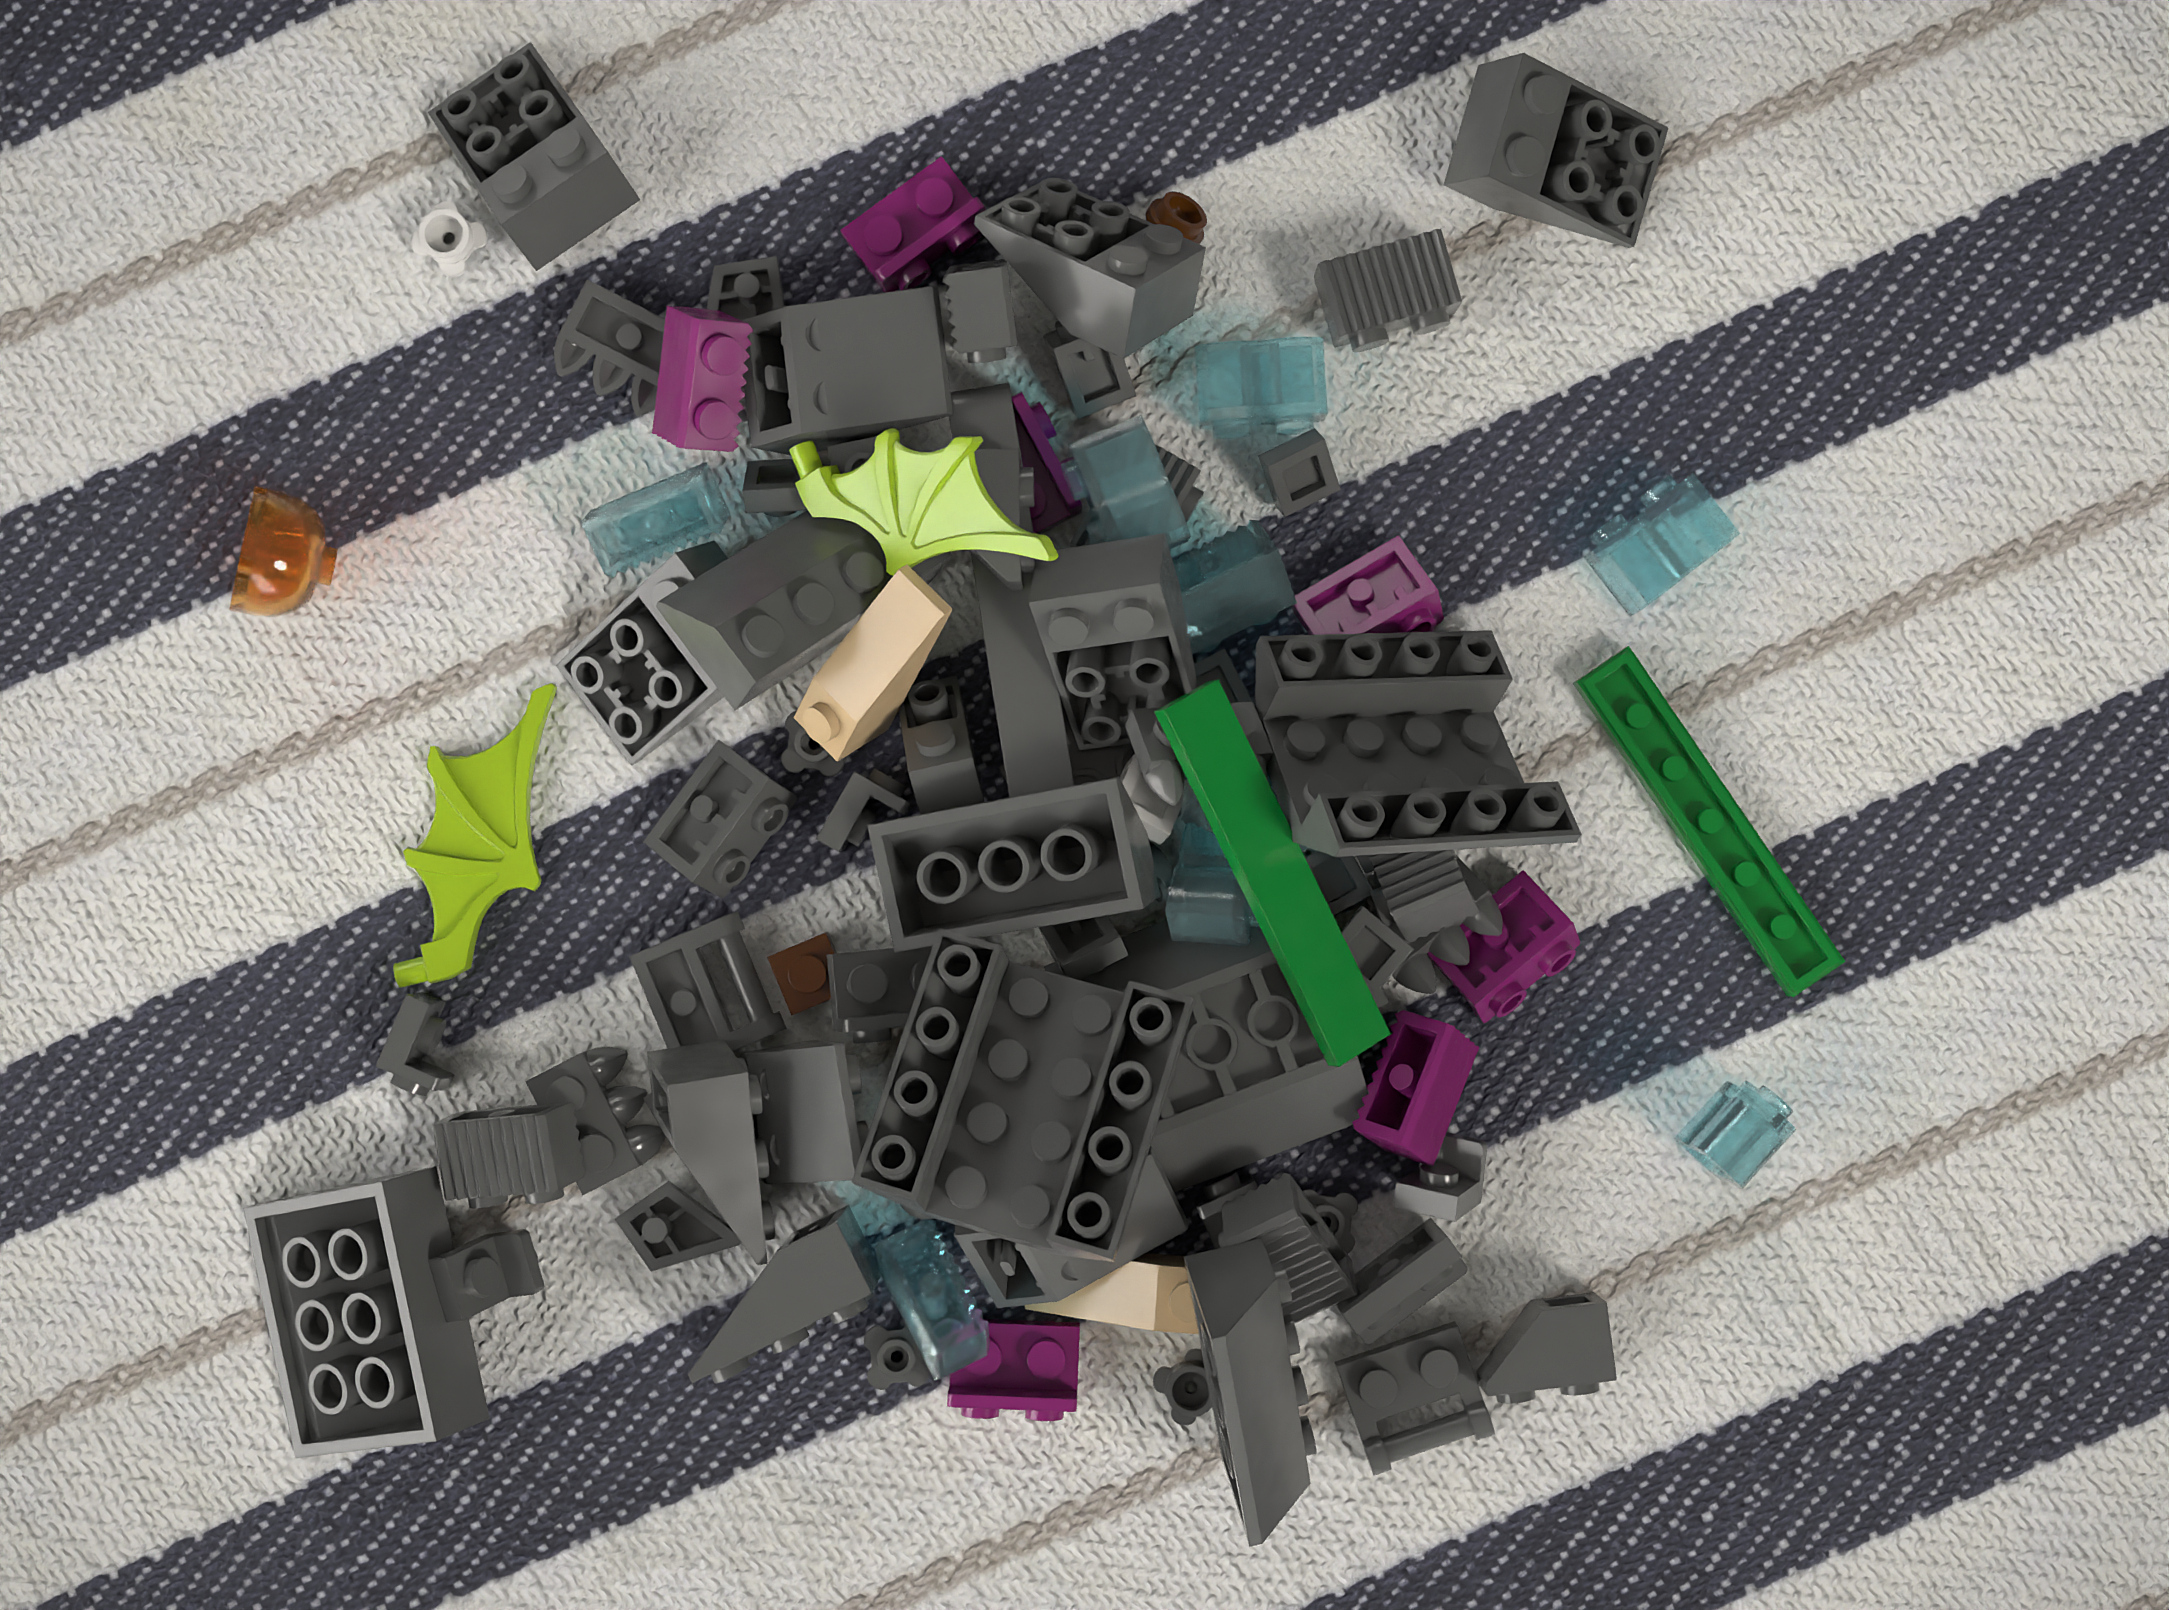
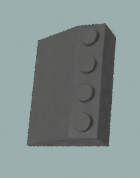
[243,1166,490,1458]

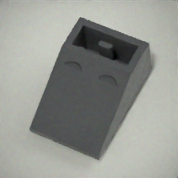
[427,42,640,271]
[1443,53,1668,248]
[974,178,1206,359]
[742,286,953,456]
[1028,533,1198,750]
[556,540,728,766]
[647,1040,775,1265]
[739,1040,869,1184]
[954,1146,1188,1308]
[688,1205,882,1384]

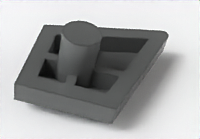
[707,256,785,321]
[615,1181,741,1272]

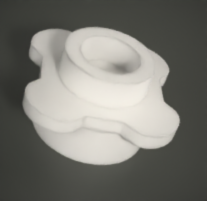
[411,201,488,277]

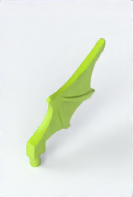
[789,428,1058,575]
[393,683,557,988]

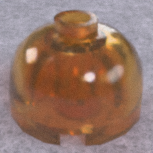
[229,485,338,617]

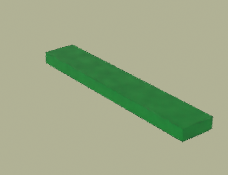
[1573,646,1846,997]
[1154,680,1391,1067]

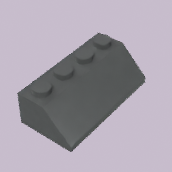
[655,510,952,710]
[867,777,1160,952]
[1184,1238,1317,1547]

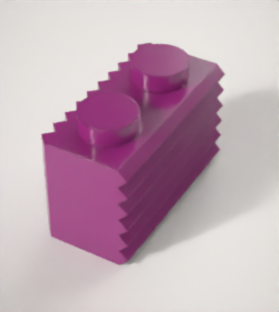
[652,306,753,452]
[1352,1010,1479,1166]

